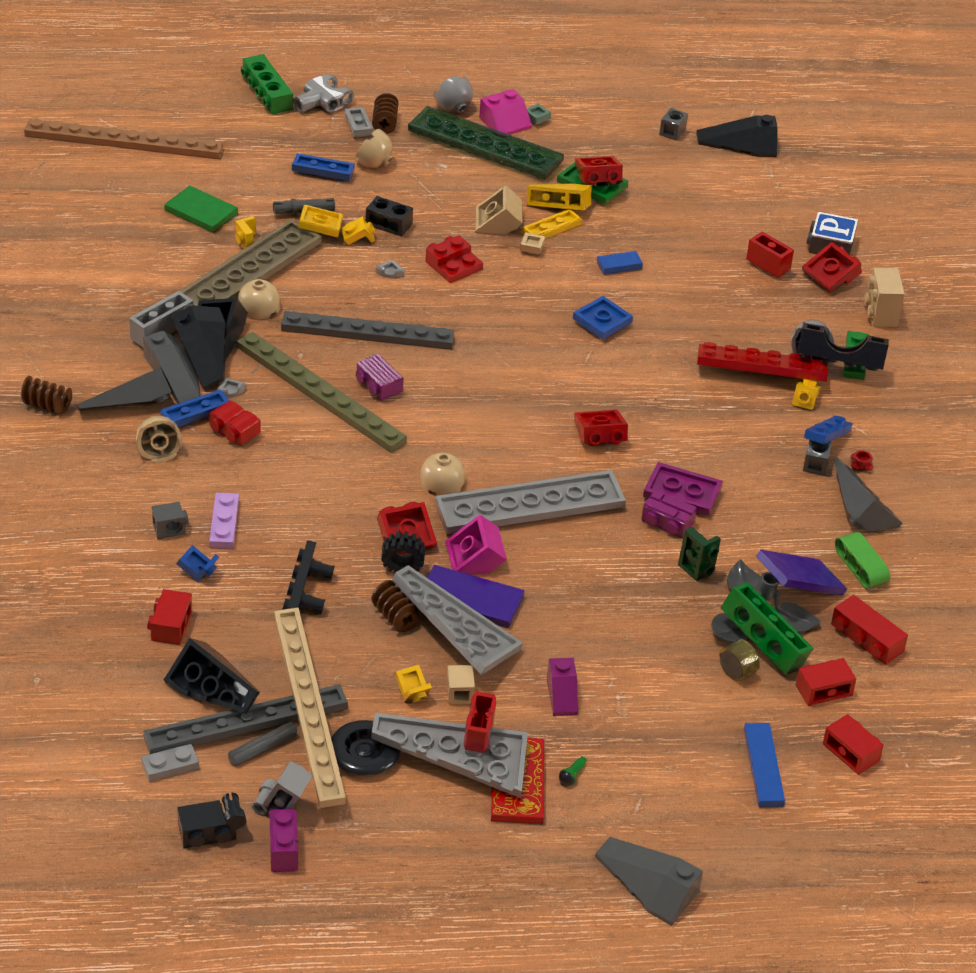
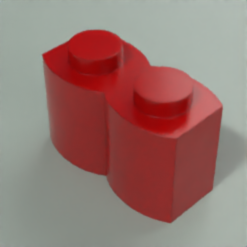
[209,400,261,445]
[464,691,497,753]

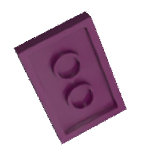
[643,462,723,516]

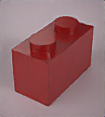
[746,232,794,278]
[147,589,192,645]
[795,658,856,706]
[823,714,884,775]

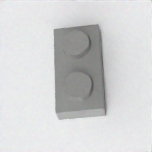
[344,107,373,137]
[141,744,199,782]

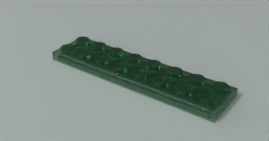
[408,106,564,180]

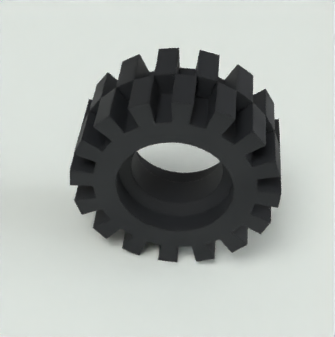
[381,531,425,574]

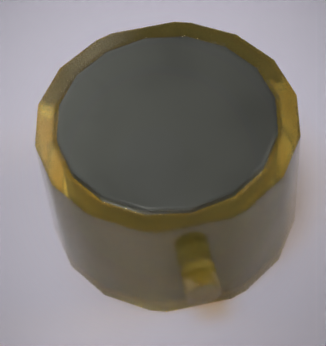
[719,639,760,682]

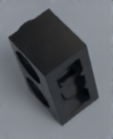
[365,196,413,237]

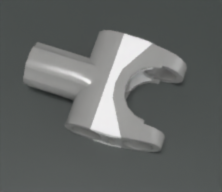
[293,74,354,113]

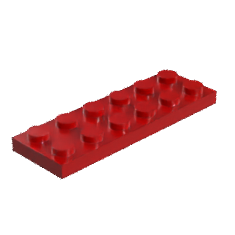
[697,342,828,382]

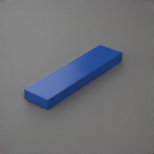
[744,723,785,807]

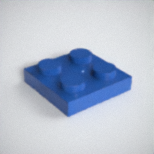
[573,296,633,340]

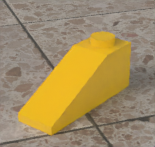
[527,184,592,211]

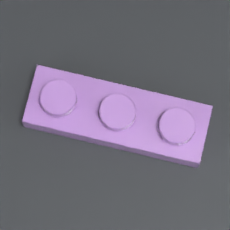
[209,493,239,549]

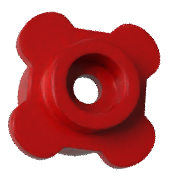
[850,450,873,471]

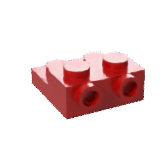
[575,156,623,185]
[425,235,483,283]
[802,242,862,293]
[574,409,628,446]
[377,502,437,555]

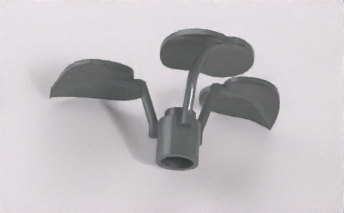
[711,560,821,644]

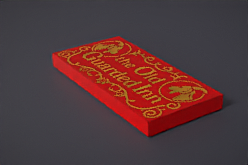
[491,738,544,824]

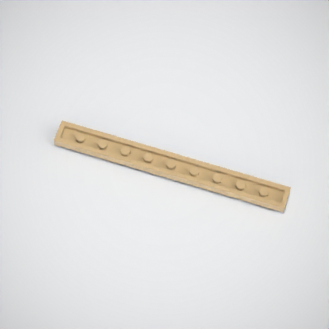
[274,608,346,808]

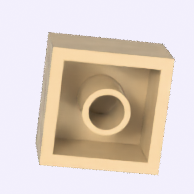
[864,267,905,327]

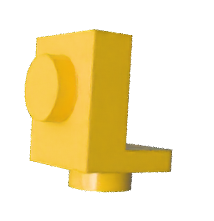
[235,216,256,249]
[342,216,376,245]
[792,379,821,410]
[394,664,432,702]

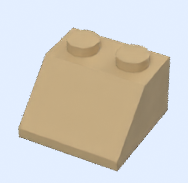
[476,185,522,235]

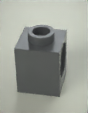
[659,108,688,141]
[803,440,832,476]
[152,501,189,539]

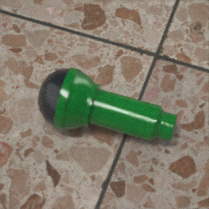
[559,756,587,786]

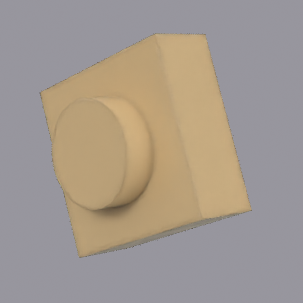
[520,232,545,255]

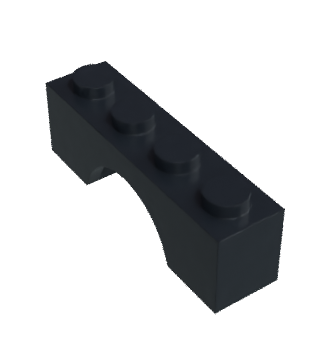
[797,322,889,371]

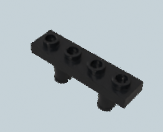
[282,540,335,615]

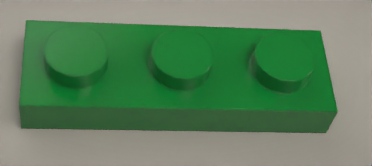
[843,331,869,380]

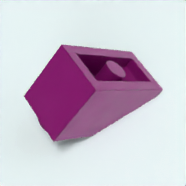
[547,657,578,716]

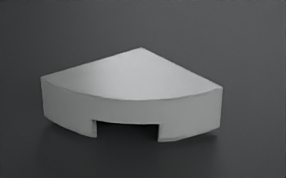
[376,260,405,278]
[217,378,246,398]

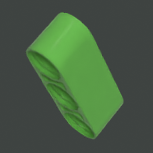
[835,532,890,589]

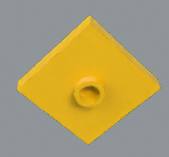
[298,205,343,238]

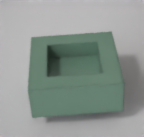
[527,103,551,125]

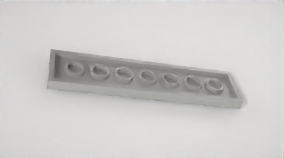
[435,470,626,534]

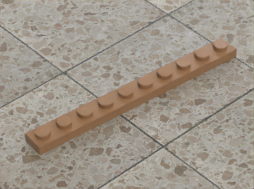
[24,119,223,159]

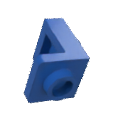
[176,545,219,582]

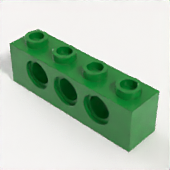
[241,54,293,114]
[721,582,814,675]

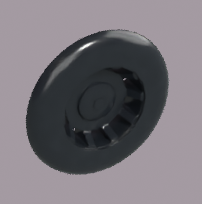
[331,720,401,775]

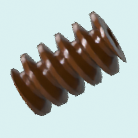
[372,93,399,134]
[21,376,73,414]
[371,580,419,632]

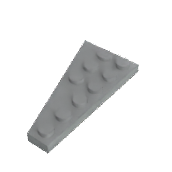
[392,565,523,675]
[371,713,528,798]

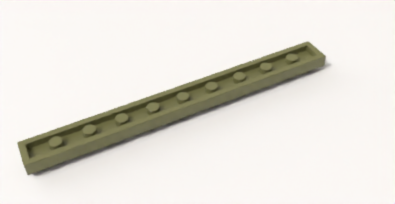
[237,332,407,453]

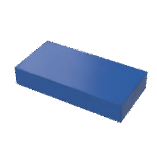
[597,251,643,274]

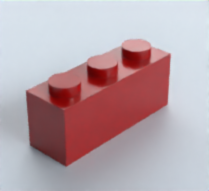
[831,594,908,665]

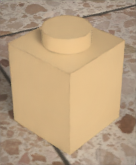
[447,665,475,705]

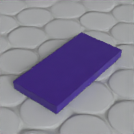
[756,549,847,595]
[427,565,525,628]

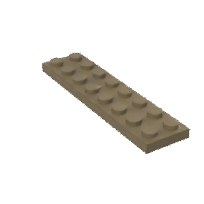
[180,219,322,306]

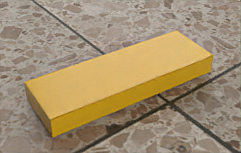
[521,209,582,239]

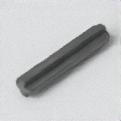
[228,722,297,766]

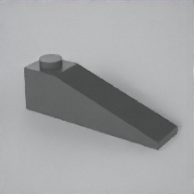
[143,331,201,404]
[77,367,171,410]
[834,457,902,532]
[595,837,703,926]

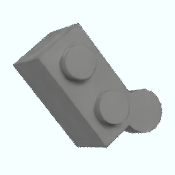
[252,761,313,815]

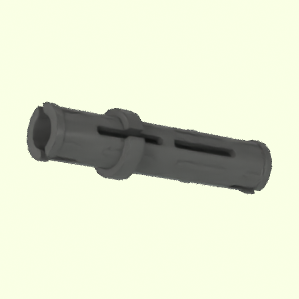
[273,198,335,215]

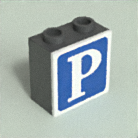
[806,212,858,255]

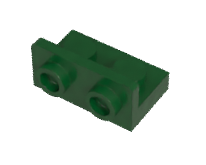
[678,527,721,581]

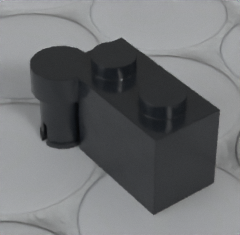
[177,793,247,849]

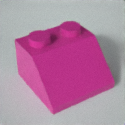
[479,89,532,137]
[445,514,507,575]

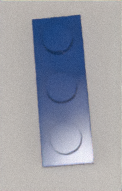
[292,153,355,181]
[160,389,229,427]
[804,416,853,444]

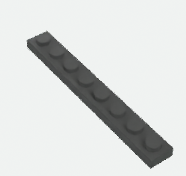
[281,311,454,350]
[143,684,348,754]

